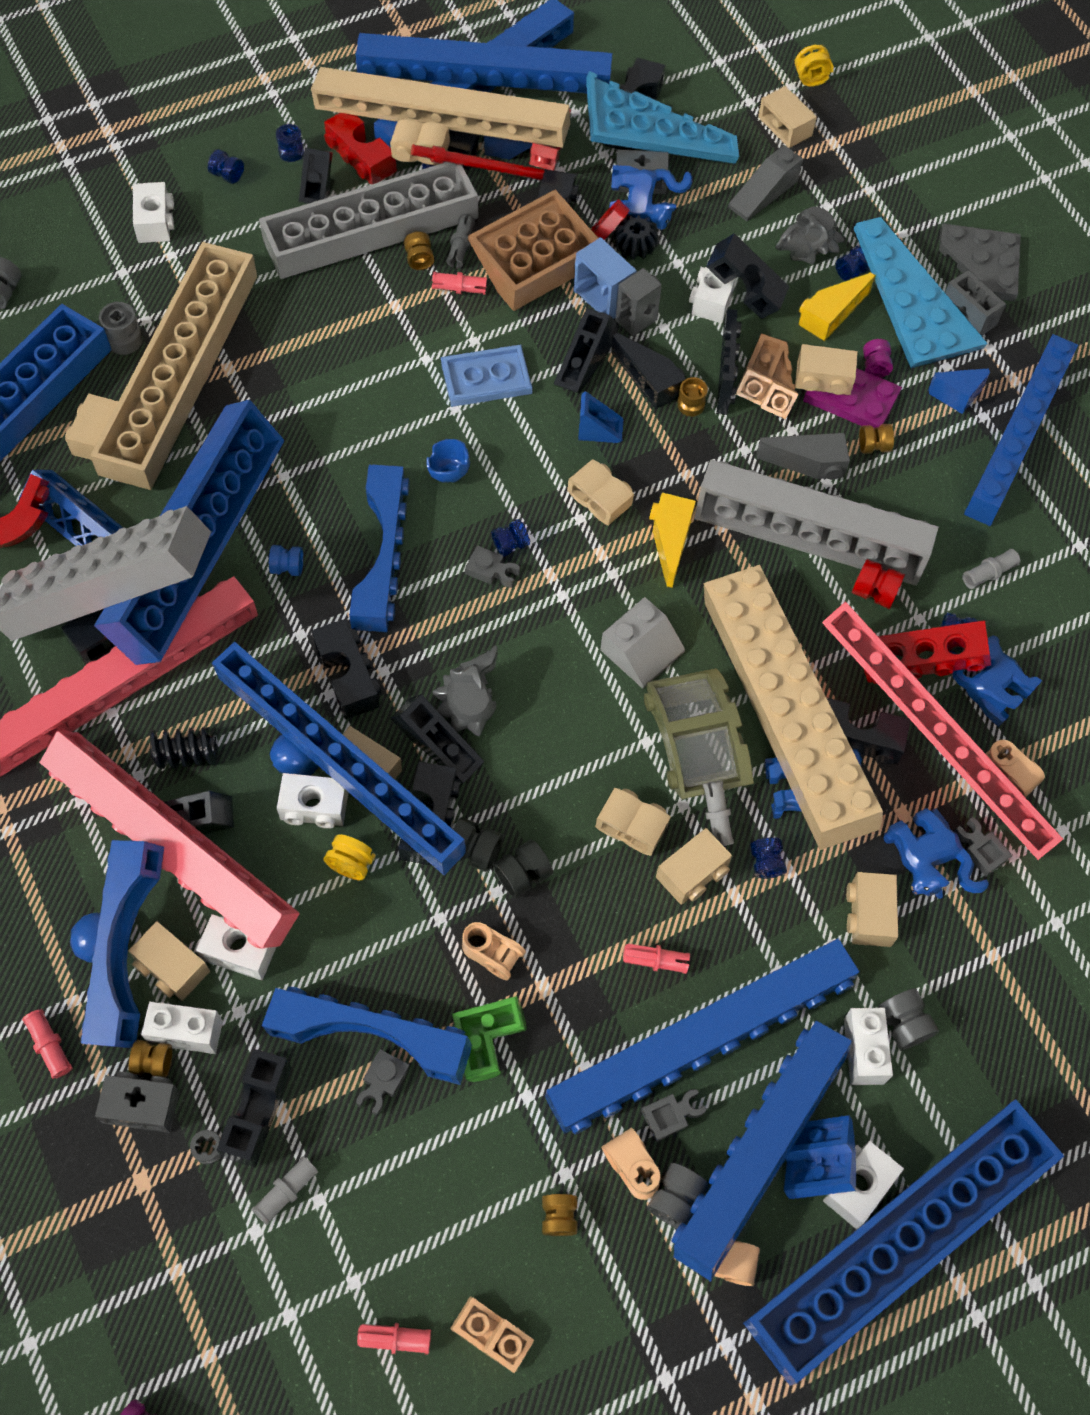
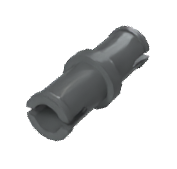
[446,215,476,269]

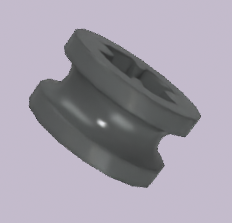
[190,1130,221,1164]

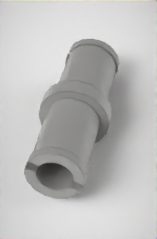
[962,549,1021,589]
[703,780,734,846]
[251,1156,318,1225]

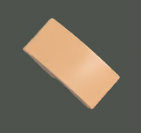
[736,367,798,419]
[450,1297,534,1373]

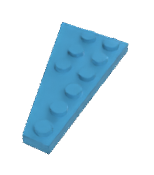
[586,71,739,164]
[854,217,988,368]

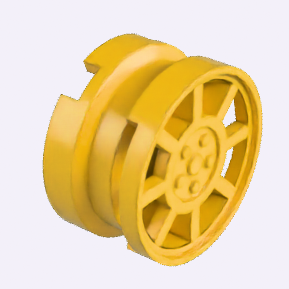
[795,45,834,86]
[324,835,376,880]

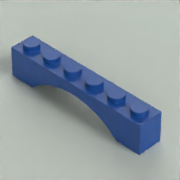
[349,464,409,632]
[81,840,164,1048]
[262,987,472,1085]

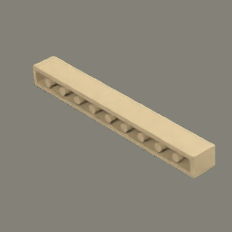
[311,67,570,148]

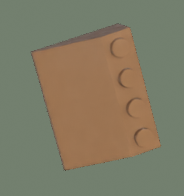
[468,189,599,311]

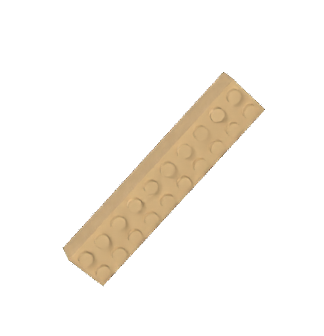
[90,242,257,490]
[704,565,883,850]

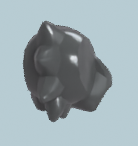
[775,207,844,264]
[432,645,498,736]

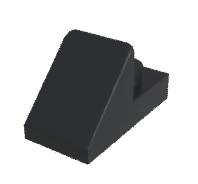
[299,148,334,204]

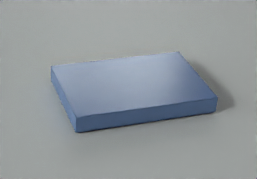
[440,345,532,407]

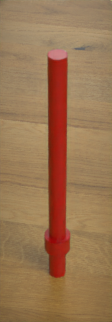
[411,144,544,180]

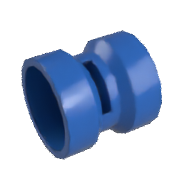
[269,545,304,576]

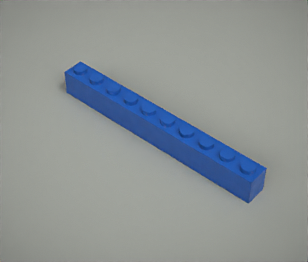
[374,0,574,148]
[355,33,612,93]
[212,642,467,875]
[545,938,859,1134]

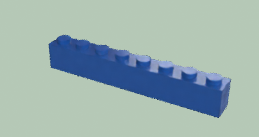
[964,334,1078,526]
[671,1021,852,1281]

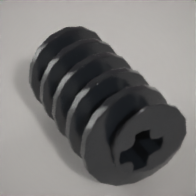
[150,727,219,769]

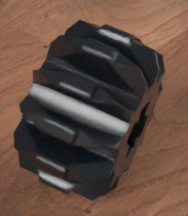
[614,214,659,261]

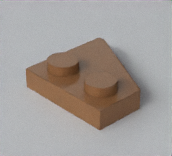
[747,334,795,391]

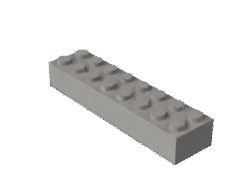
[259,162,478,279]
[694,459,939,586]
[0,506,211,641]

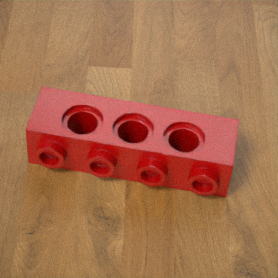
[864,620,991,684]

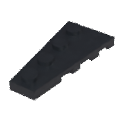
[716,309,742,415]

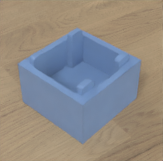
[573,237,637,319]

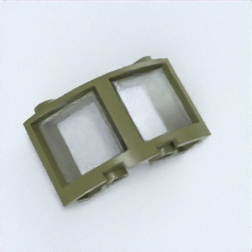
[644,668,754,799]

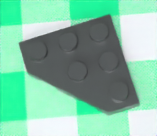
[939,223,1021,302]

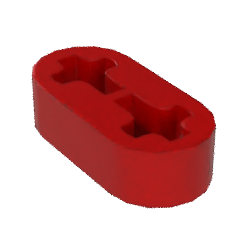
[591,200,629,240]

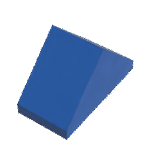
[928,368,990,414]
[579,392,623,443]

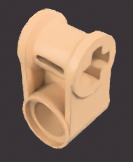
[985,740,1045,798]
[462,922,526,981]
[602,1128,660,1200]
[715,1241,760,1286]

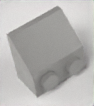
[601,597,685,689]

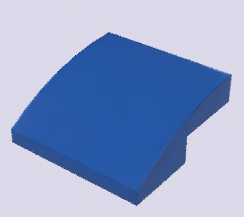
[784,1115,856,1199]

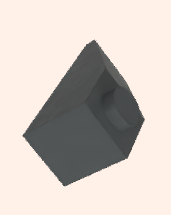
[728,145,803,221]
[756,433,850,480]

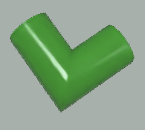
[452,996,527,1082]

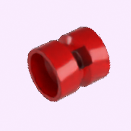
[851,558,906,610]

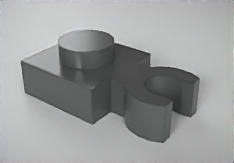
[465,546,520,588]
[955,817,1013,877]
[356,1049,410,1116]
[641,1089,707,1142]

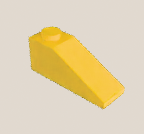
[798,273,875,341]
[649,493,696,588]

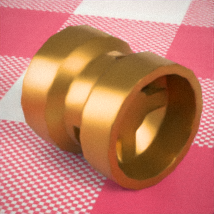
[404,232,434,270]
[678,377,708,417]
[859,424,894,454]
[129,1040,173,1078]
[542,1194,577,1236]

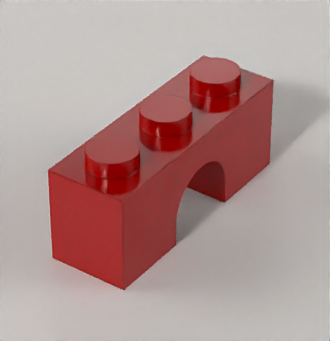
[324,113,397,185]

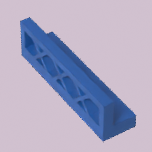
[19,470,123,546]

